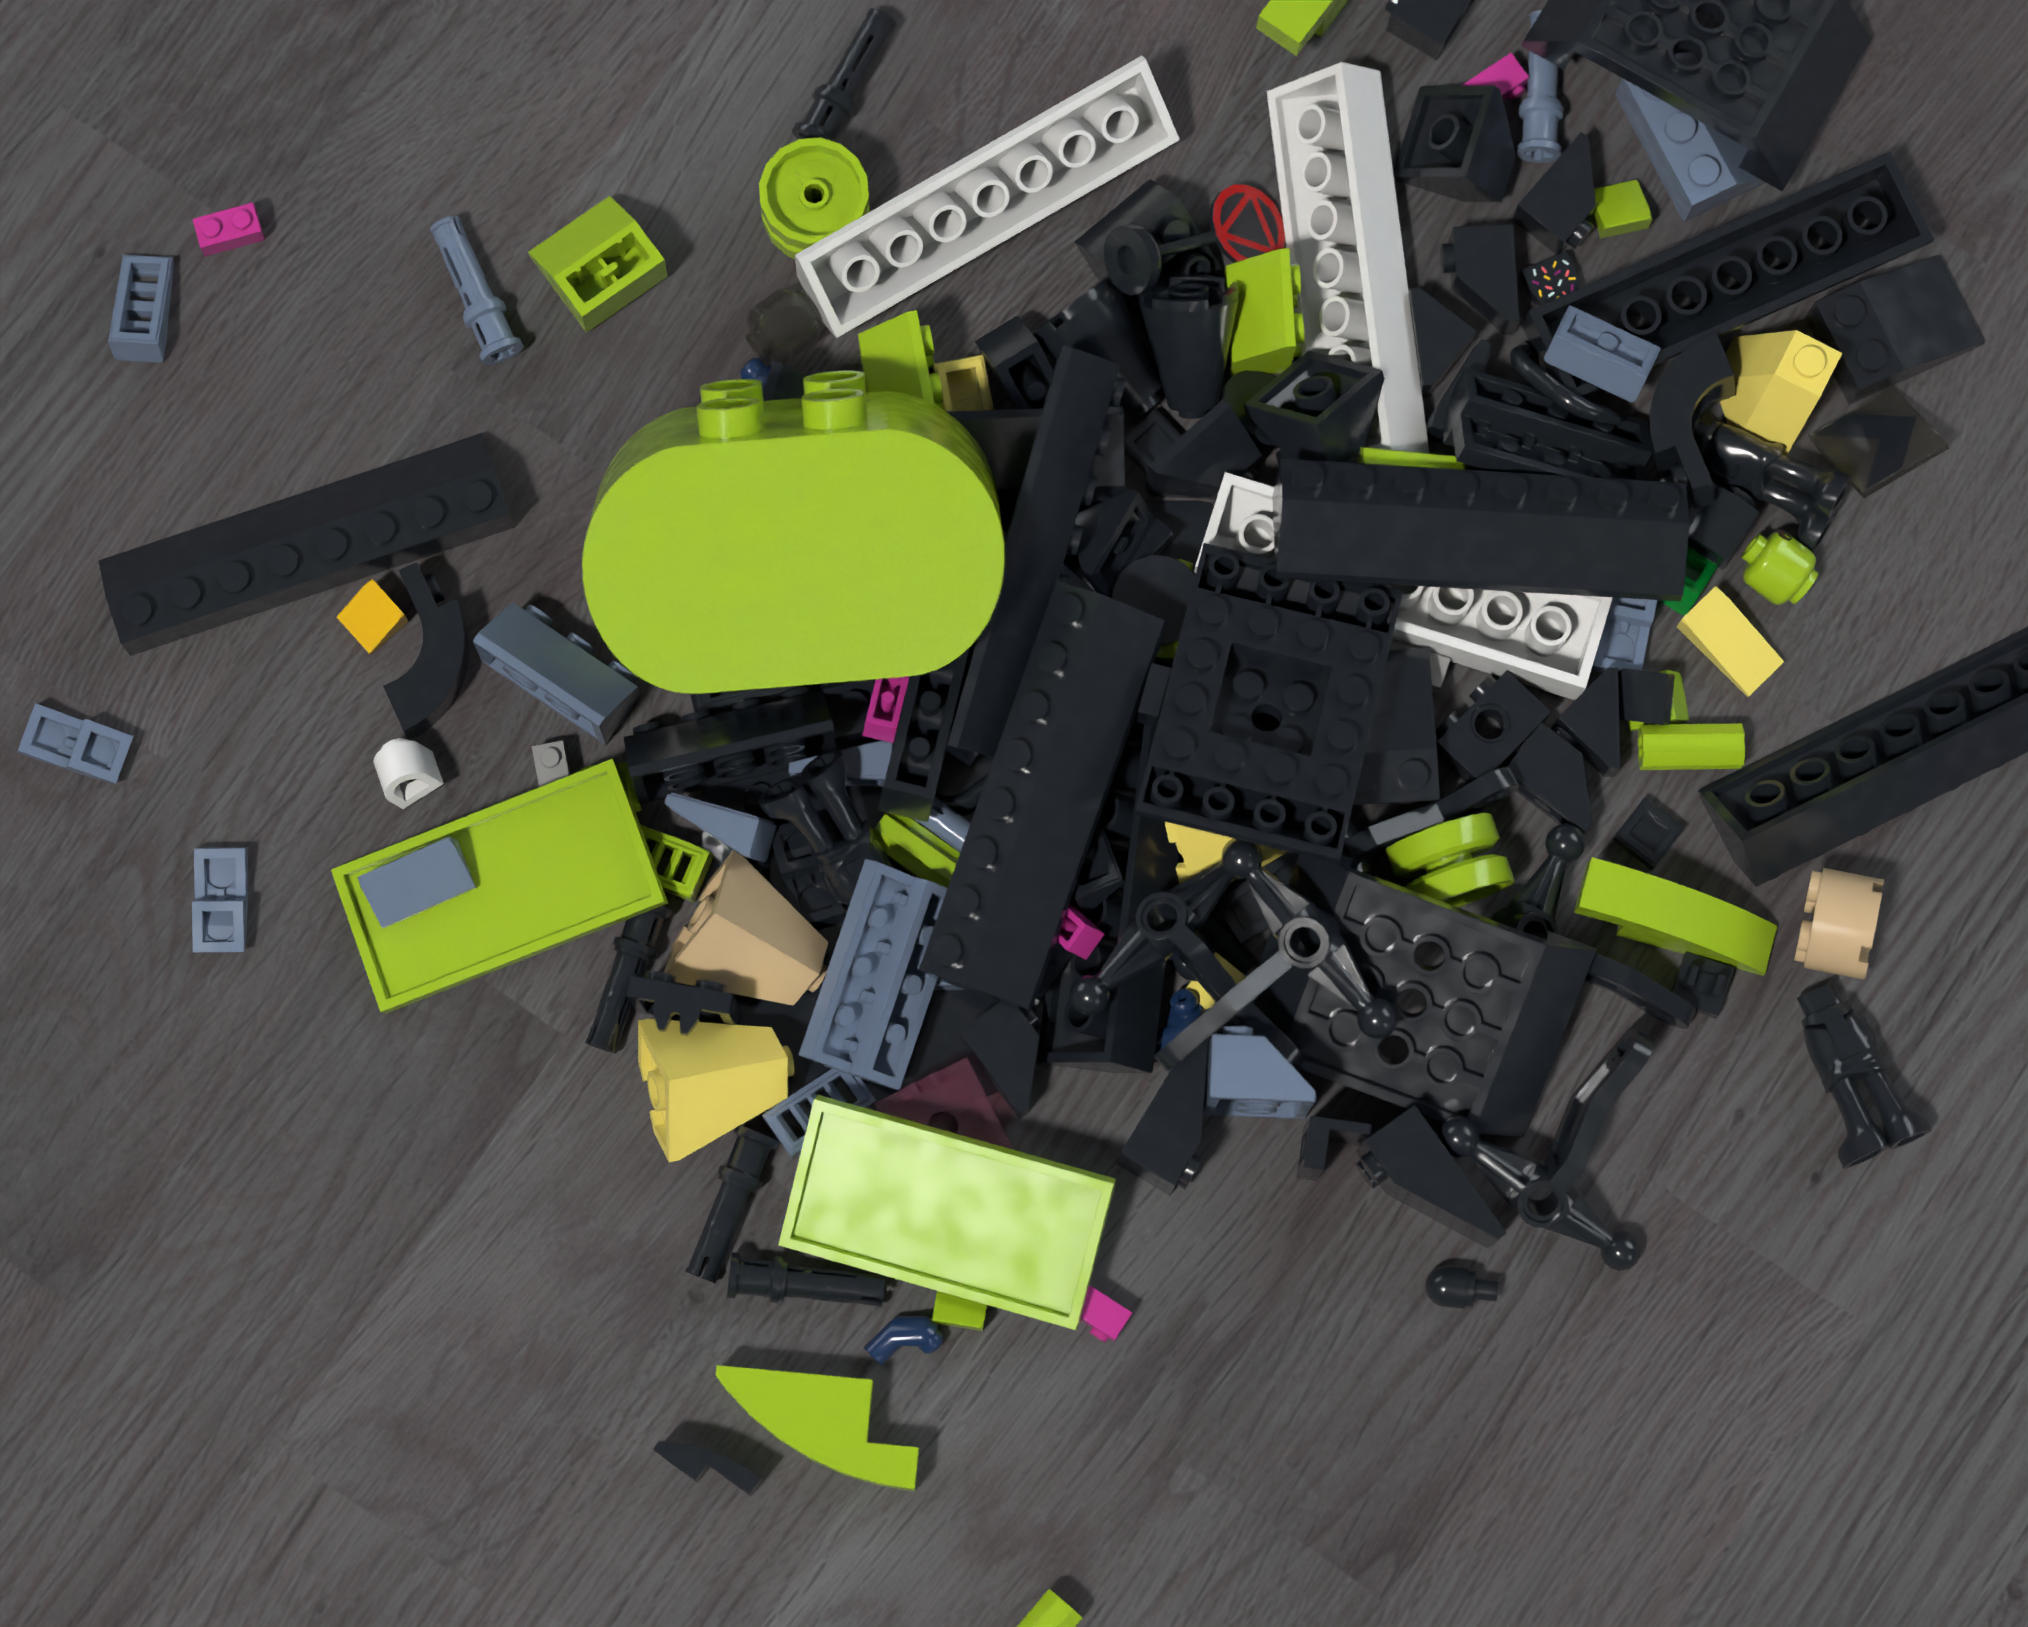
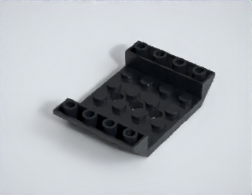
[1521,0,1871,192]
[1251,854,1596,1137]

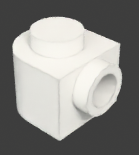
[374,738,444,809]

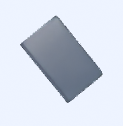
[1544,305,1661,402]
[357,837,477,929]

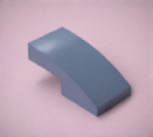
[1591,598,1657,676]
[17,703,133,784]
[192,847,248,952]

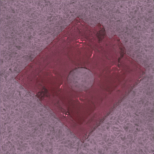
[874,1057,1013,1150]

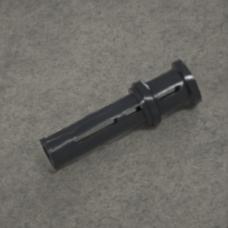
[792,8,896,141]
[585,906,672,1054]
[685,1126,779,1284]
[727,1252,885,1307]

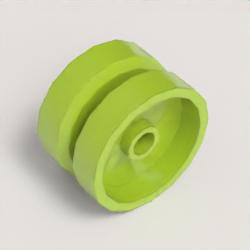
[759,138,870,259]
[1385,813,1515,908]

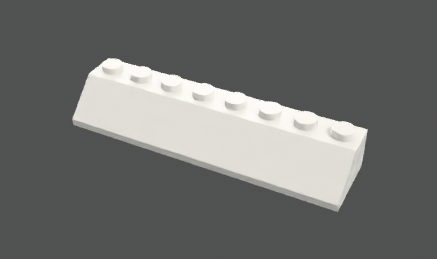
[795,56,1180,338]
[1267,62,1429,463]
[1193,472,1613,700]

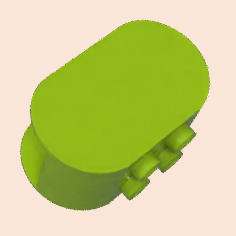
[582,371,1004,694]

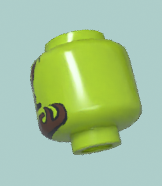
[1741,530,1819,605]

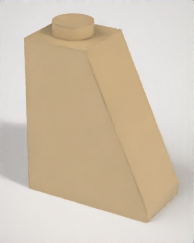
[664,850,828,1006]

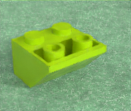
[528,196,668,333]
[1224,248,1304,376]
[858,310,943,409]

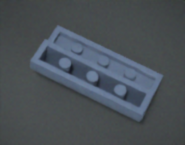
[799,859,948,1091]

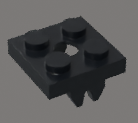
[627,971,742,1036]

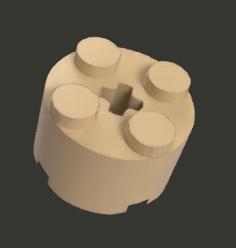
[1794,868,1884,980]

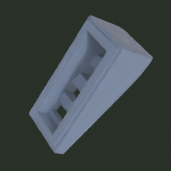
[108,255,174,363]
[789,740,893,787]
[665,792,777,862]
[762,1069,876,1160]

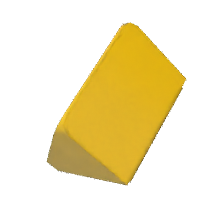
[337,579,408,655]

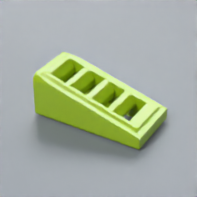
[640,825,714,903]

